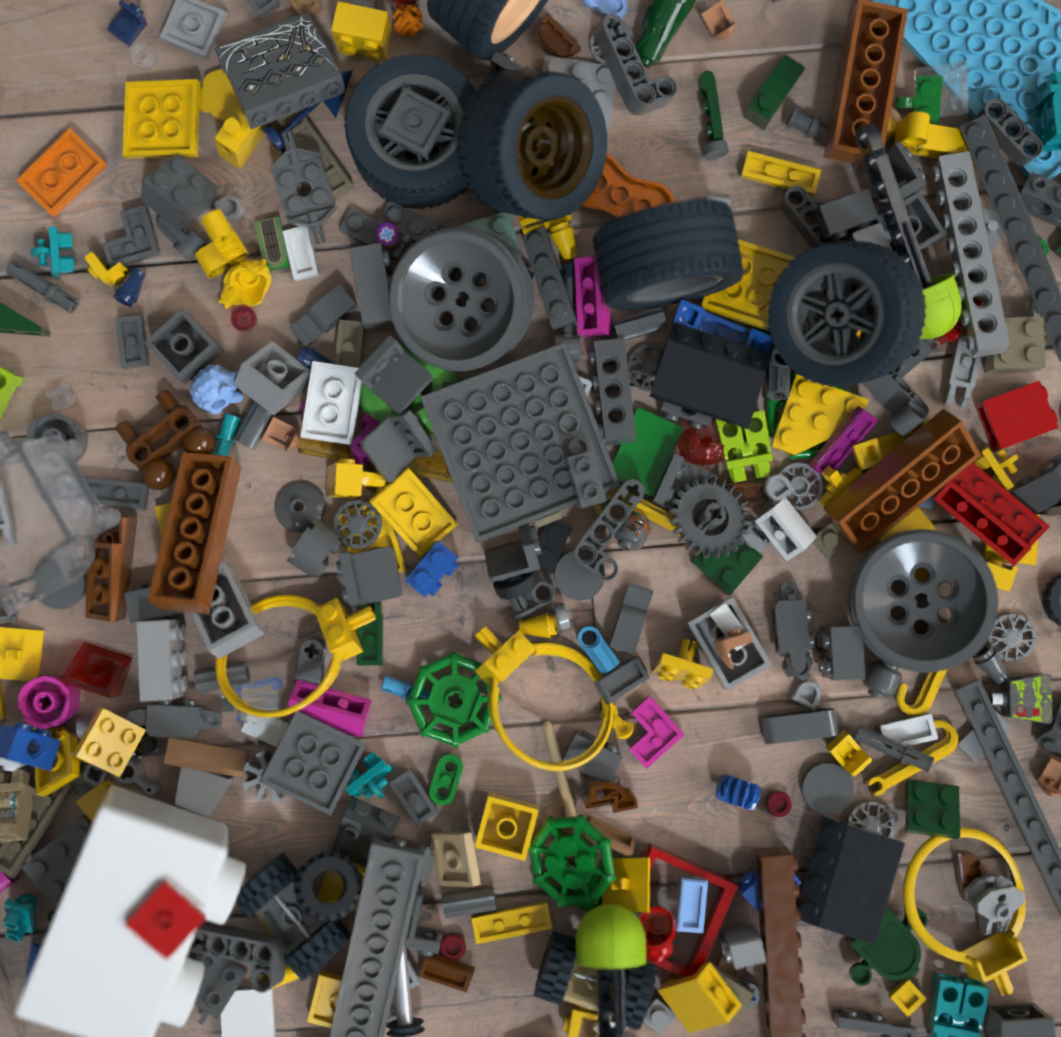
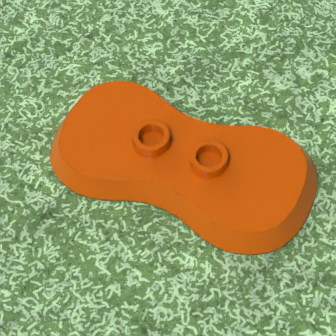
[581,154,675,218]

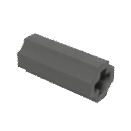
[612,307,667,341]
[234,401,273,450]
[193,661,251,693]
[442,886,497,918]

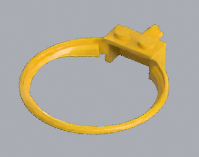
[215,594,376,718]
[475,626,613,771]
[903,827,1028,996]

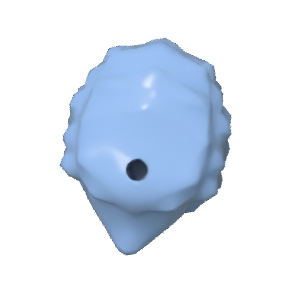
[190,365,244,414]

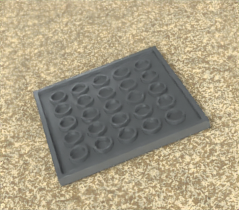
[420,342,621,543]

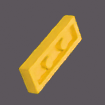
[740,151,821,197]
[471,901,553,944]

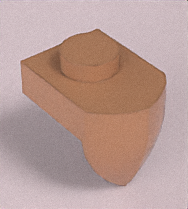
[699,0,736,40]
[261,415,300,451]
[714,627,753,669]
[1037,755,1061,797]

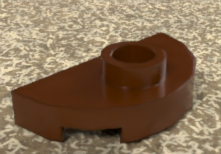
[539,12,581,58]
[725,482,768,508]
[955,850,986,901]

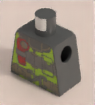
[988,673,1052,724]

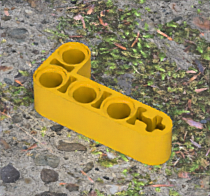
[894,112,976,165]
[194,209,249,278]

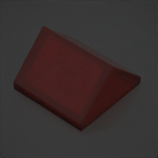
[60,642,132,698]

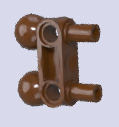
[115,389,215,490]

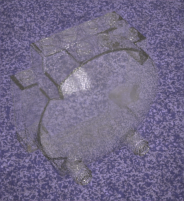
[0,430,121,617]

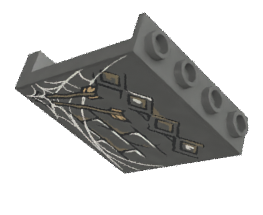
[214,12,346,129]

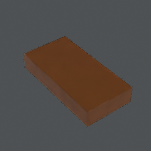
[418,953,475,993]

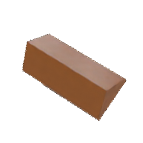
[86,516,137,622]

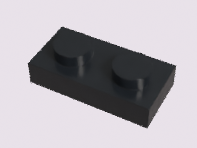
[537,520,572,574]

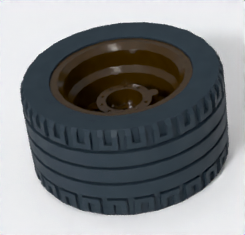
[457,69,608,221]

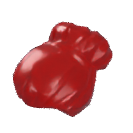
[638,906,676,963]

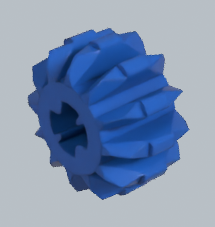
[715,774,761,810]

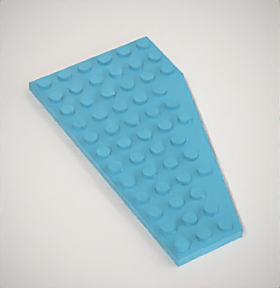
[869,0,1061,180]

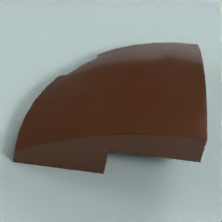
[583,782,638,813]

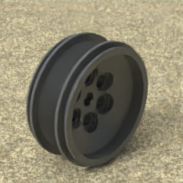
[389,228,534,371]
[849,529,999,673]

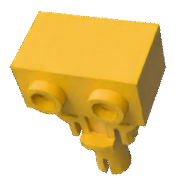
[326,459,389,499]

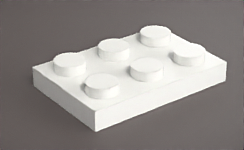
[300,361,362,445]

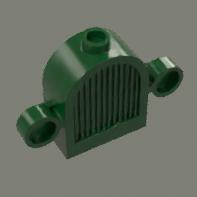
[845,908,928,986]

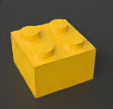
[331,1,393,62]
[475,792,539,861]

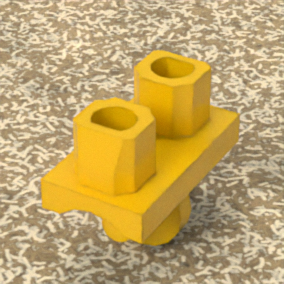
[973,446,1019,490]

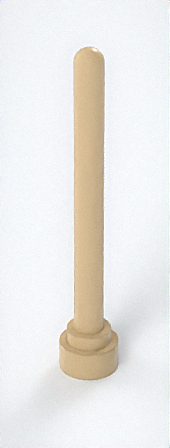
[542,721,588,839]

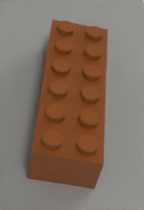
[824,0,908,166]
[823,409,981,554]
[148,452,241,614]

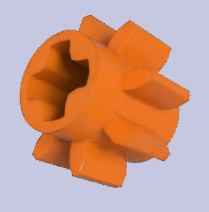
[392,4,424,37]

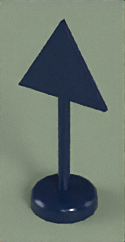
[260,70,353,155]

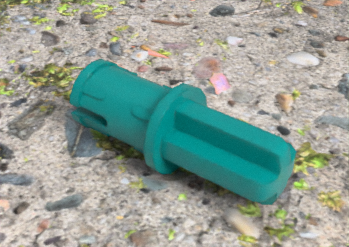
[212,413,241,456]

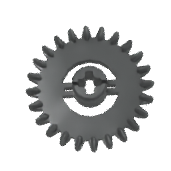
[669,476,752,559]

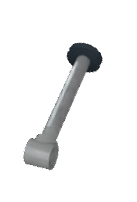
[386,941,425,1037]

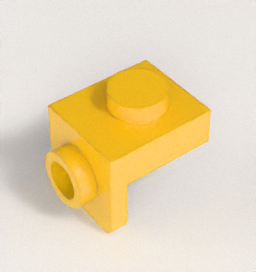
[84,251,129,287]
[825,730,872,777]
[562,1003,598,1037]

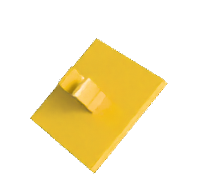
[0,627,44,681]
[602,858,650,912]

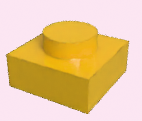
[888,978,926,1017]

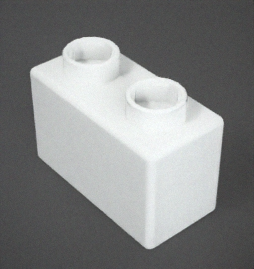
[15,785,246,1037]

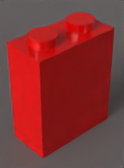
[975,380,1058,452]

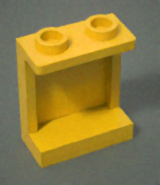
[658,962,742,1033]

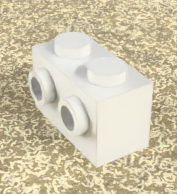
[755,497,817,561]

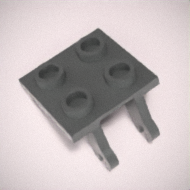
[194,954,247,1025]

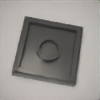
[379,87,451,159]

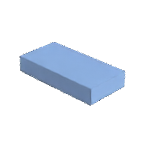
[676,877,708,933]

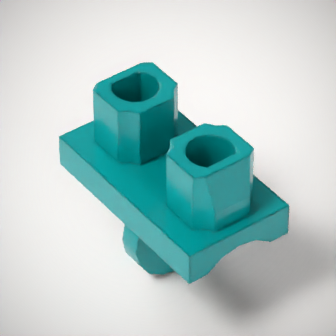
[30,227,74,278]
[345,752,394,799]
[3,894,38,942]

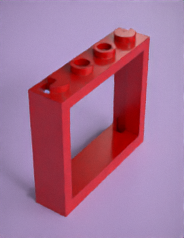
[639,843,738,977]

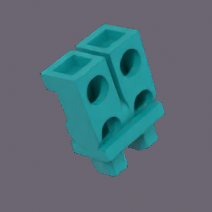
[1033,72,1061,151]
[926,971,990,1037]

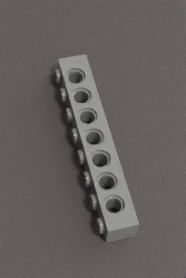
[931,151,1010,358]

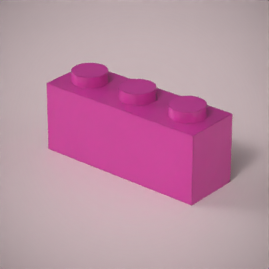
[574,256,612,338]
[287,679,372,738]

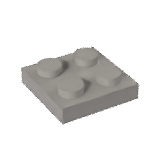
[159,0,227,60]

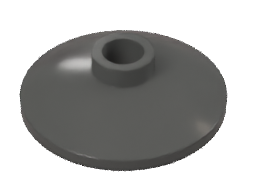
[275,482,326,533]

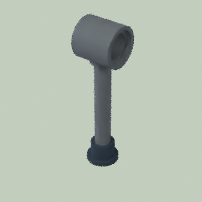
[554,264,580,362]

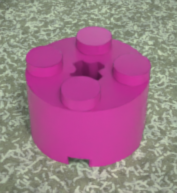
[18,674,80,729]

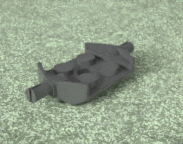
[270,132,337,244]

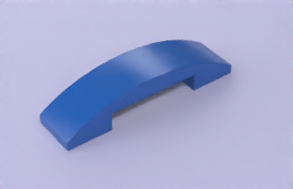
[672,300,773,353]

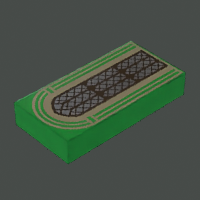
[254,217,291,272]

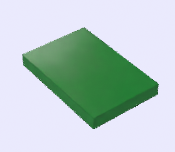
[613,407,684,498]

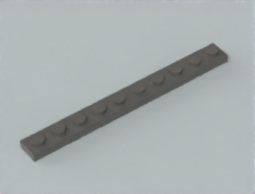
[960,115,1061,362]
[954,679,1061,916]

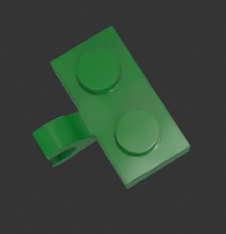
[895,76,943,125]

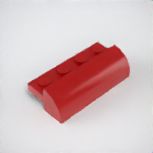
[933,462,1050,566]

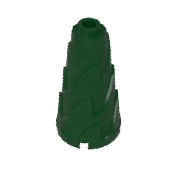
[636,0,696,68]

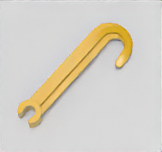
[594,487,697,537]
[896,670,947,716]
[864,720,958,796]

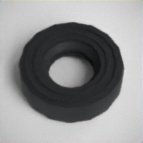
[493,570,539,600]

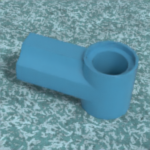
[577,625,620,675]

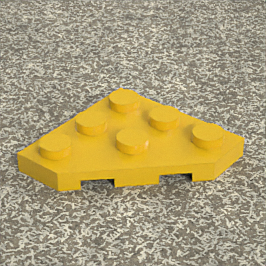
[770,374,869,456]

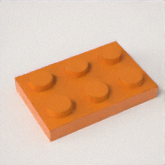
[16,128,108,218]

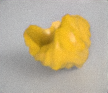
[218,259,272,309]

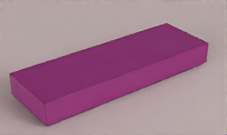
[808,405,878,476]

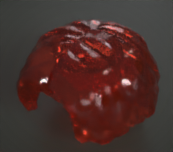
[677,428,725,466]

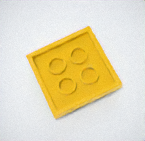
[122,79,201,159]
[701,239,795,331]

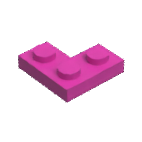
[628,695,684,769]

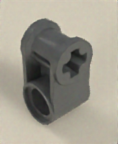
[508,581,555,620]
[294,637,327,685]

